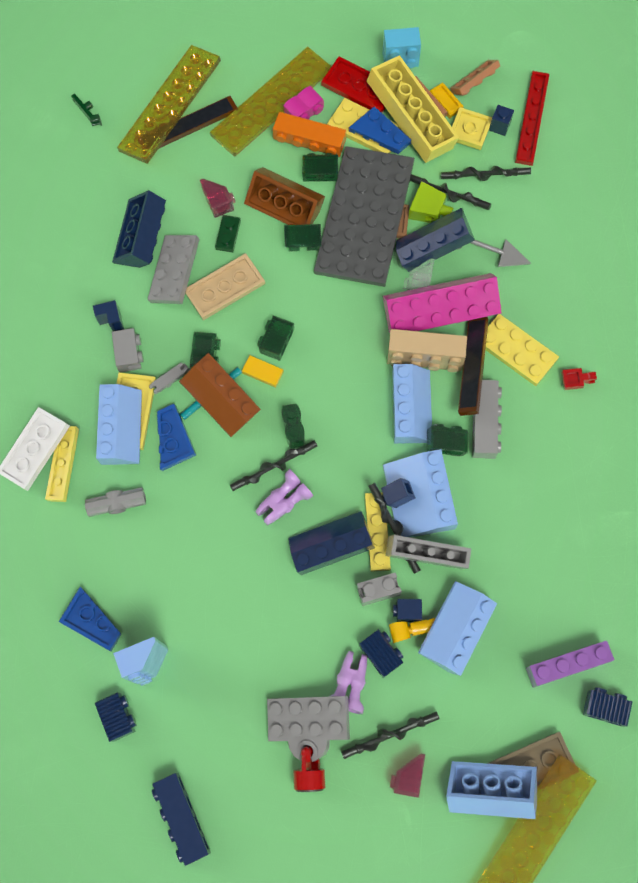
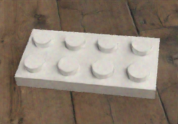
[0,407,70,491]

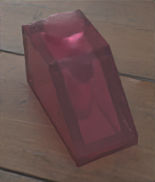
[200,179,236,218]
[390,754,425,798]

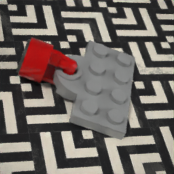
[267,696,350,792]

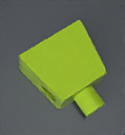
[408,181,454,223]

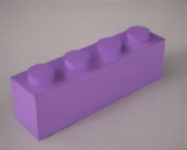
[526,640,615,688]

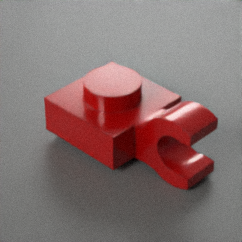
[562,368,597,390]

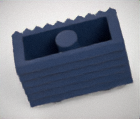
[359,629,404,678]
[583,687,633,727]
[95,692,137,742]

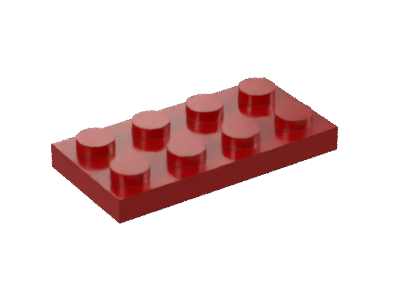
[321,56,386,113]

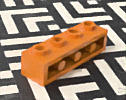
[273,112,346,157]

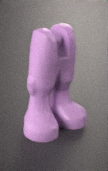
[255,469,313,525]
[328,651,367,714]

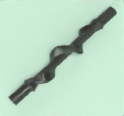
[441,166,531,181]
[410,174,492,210]
[230,440,318,491]
[368,483,421,574]
[341,711,440,759]

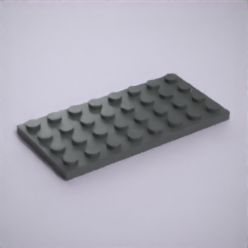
[314,146,415,287]

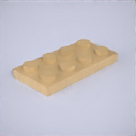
[185,253,265,321]

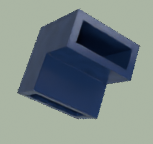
[93,300,124,331]

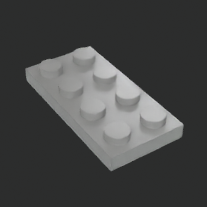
[147,235,200,304]

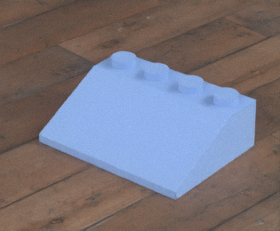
[383,449,458,538]

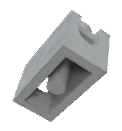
[112,328,144,373]
[357,572,402,606]

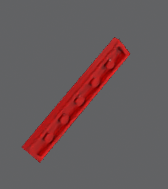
[515,71,550,166]

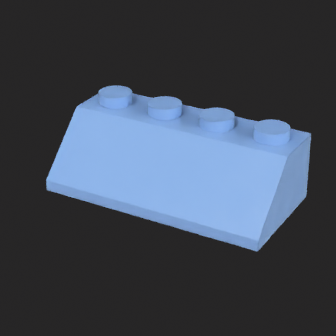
[392,364,433,444]
[96,384,142,465]
[418,581,497,676]
[113,637,168,686]
[446,761,537,819]

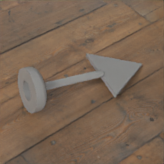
[457,240,531,267]

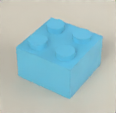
[383,27,421,68]

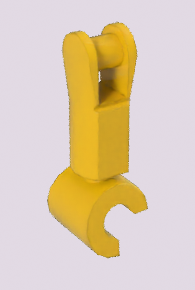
[389,618,436,643]

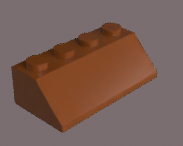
[244,167,325,233]
[179,353,261,437]

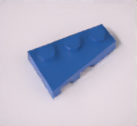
[349,106,411,154]
[157,404,196,471]
[59,587,122,651]

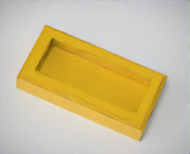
[430,82,464,119]
[242,355,284,388]

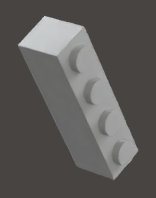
[472,380,502,459]
[385,535,471,569]

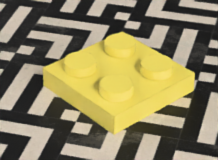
[452,107,492,150]

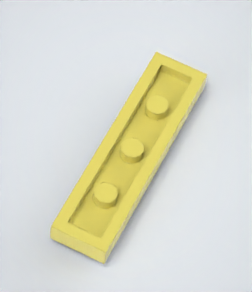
[45,426,79,502]
[365,492,391,572]

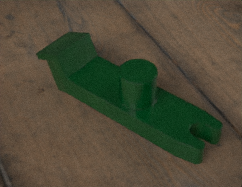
[71,93,102,126]

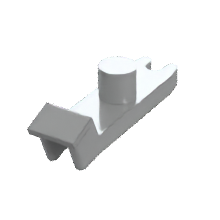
[149,363,190,394]

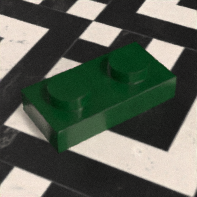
[215,215,241,253]

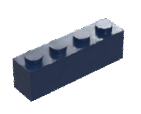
[152,773,211,866]

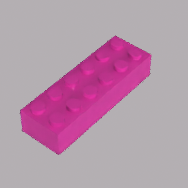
[383,273,502,333]

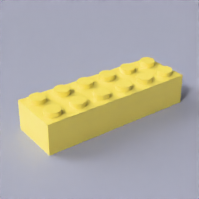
[367,55,459,163]

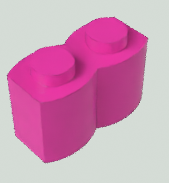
[283,86,324,120]

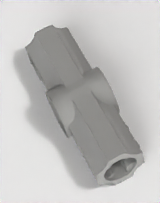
[85,488,146,517]

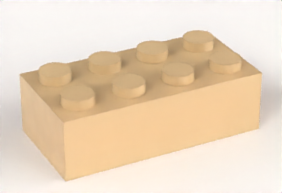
[387,329,467,372]

